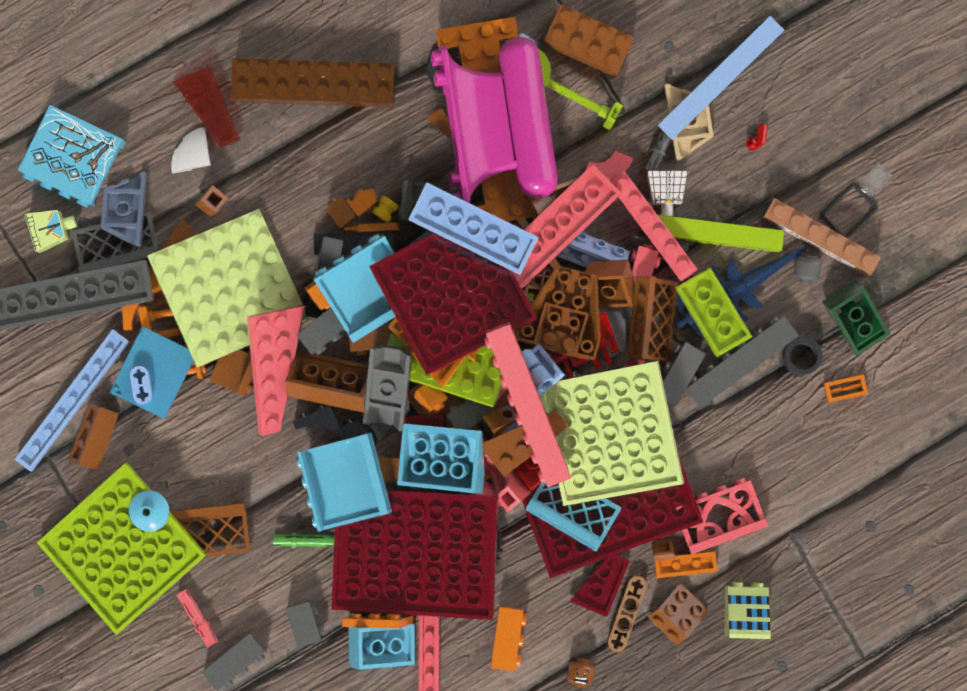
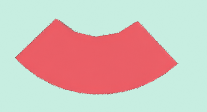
[585,151,634,181]

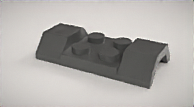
[363,345,411,431]

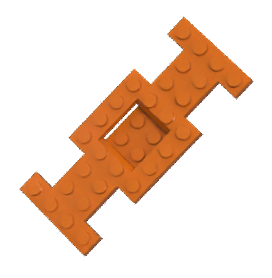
[436,17,534,222]

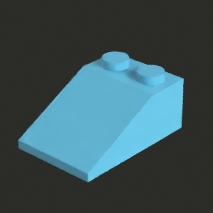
[349,624,415,670]

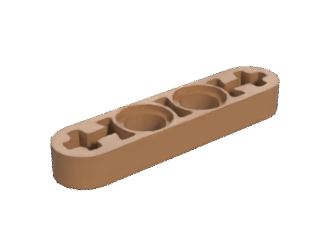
[607,576,646,652]

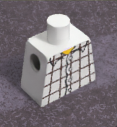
[647,171,687,217]

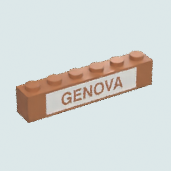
[762,198,881,277]

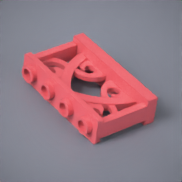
[676,478,768,554]

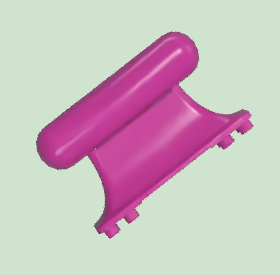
[430,37,558,203]

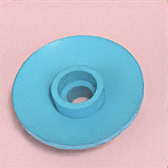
[129,490,169,531]

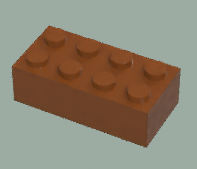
[543,4,634,78]

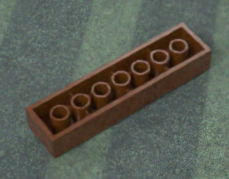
[231,58,395,108]

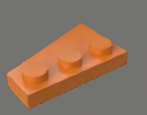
[342,613,414,629]

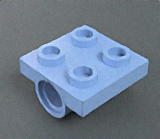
[522,344,565,396]

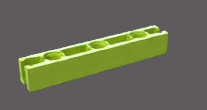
[658,215,784,253]

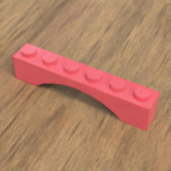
[611,171,698,282]

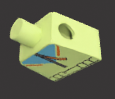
[25,210,77,253]

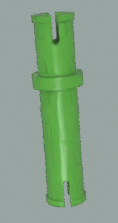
[273,532,335,548]

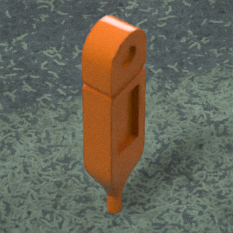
[344,222,399,232]

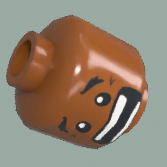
[567,657,595,688]

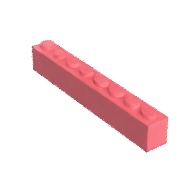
[484,322,571,487]

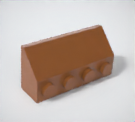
[285,351,369,413]

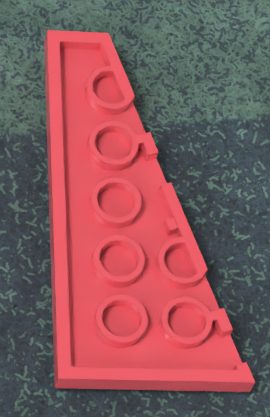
[247,305,305,436]

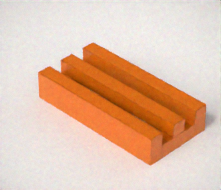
[823,374,868,403]

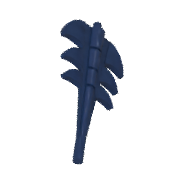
[675,244,807,339]

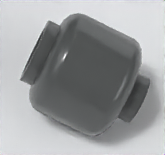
[794,253,822,284]

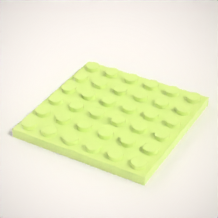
[147,209,309,368]
[540,361,684,506]

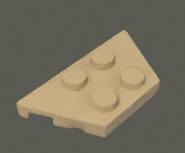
[664,84,714,161]

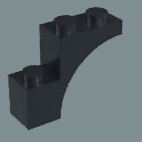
[293,404,365,440]

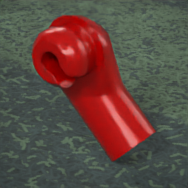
[746,124,768,151]

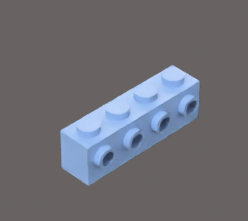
[557,232,630,268]

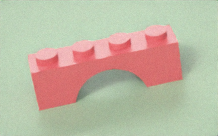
[478,430,531,512]

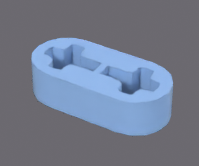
[130,366,153,404]

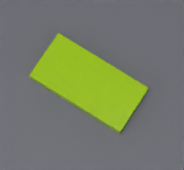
[675,267,752,358]

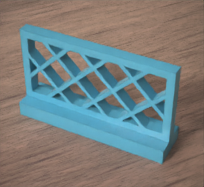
[526,482,621,551]

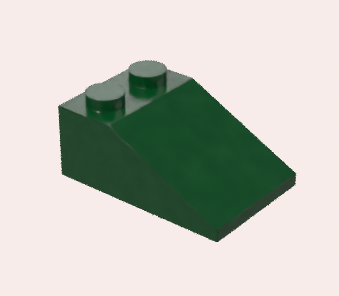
[822,280,890,356]

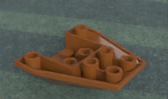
[516,266,601,360]

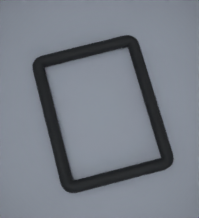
[821,183,878,238]

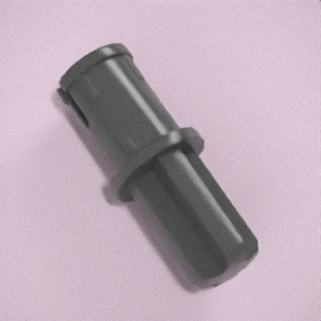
[646,132,671,171]

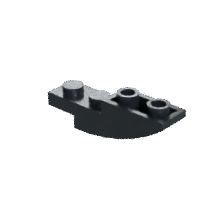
[305,235,343,318]

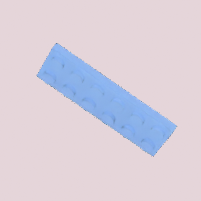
[408,183,539,275]

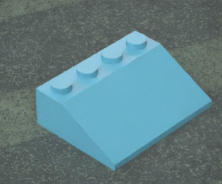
[397,424,485,493]

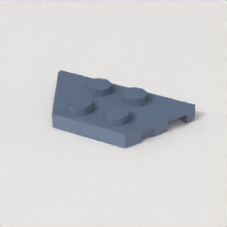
[101,172,147,247]

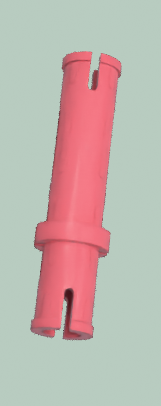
[176,589,218,648]

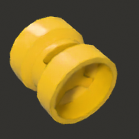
[372,195,399,223]

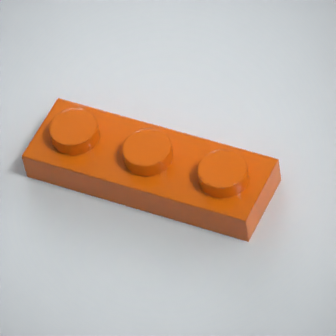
[655,551,718,578]

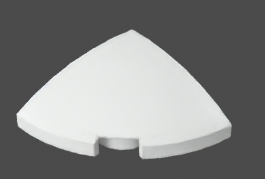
[171,127,211,174]

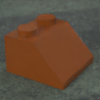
[586,259,634,308]

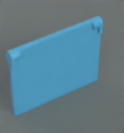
[110,326,194,419]

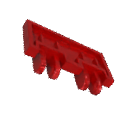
[531,312,620,381]

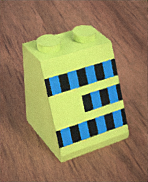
[724,582,771,639]

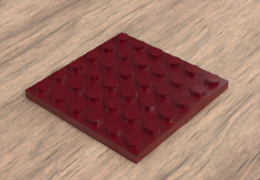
[369,233,537,376]

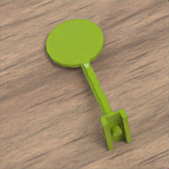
[499,49,623,130]

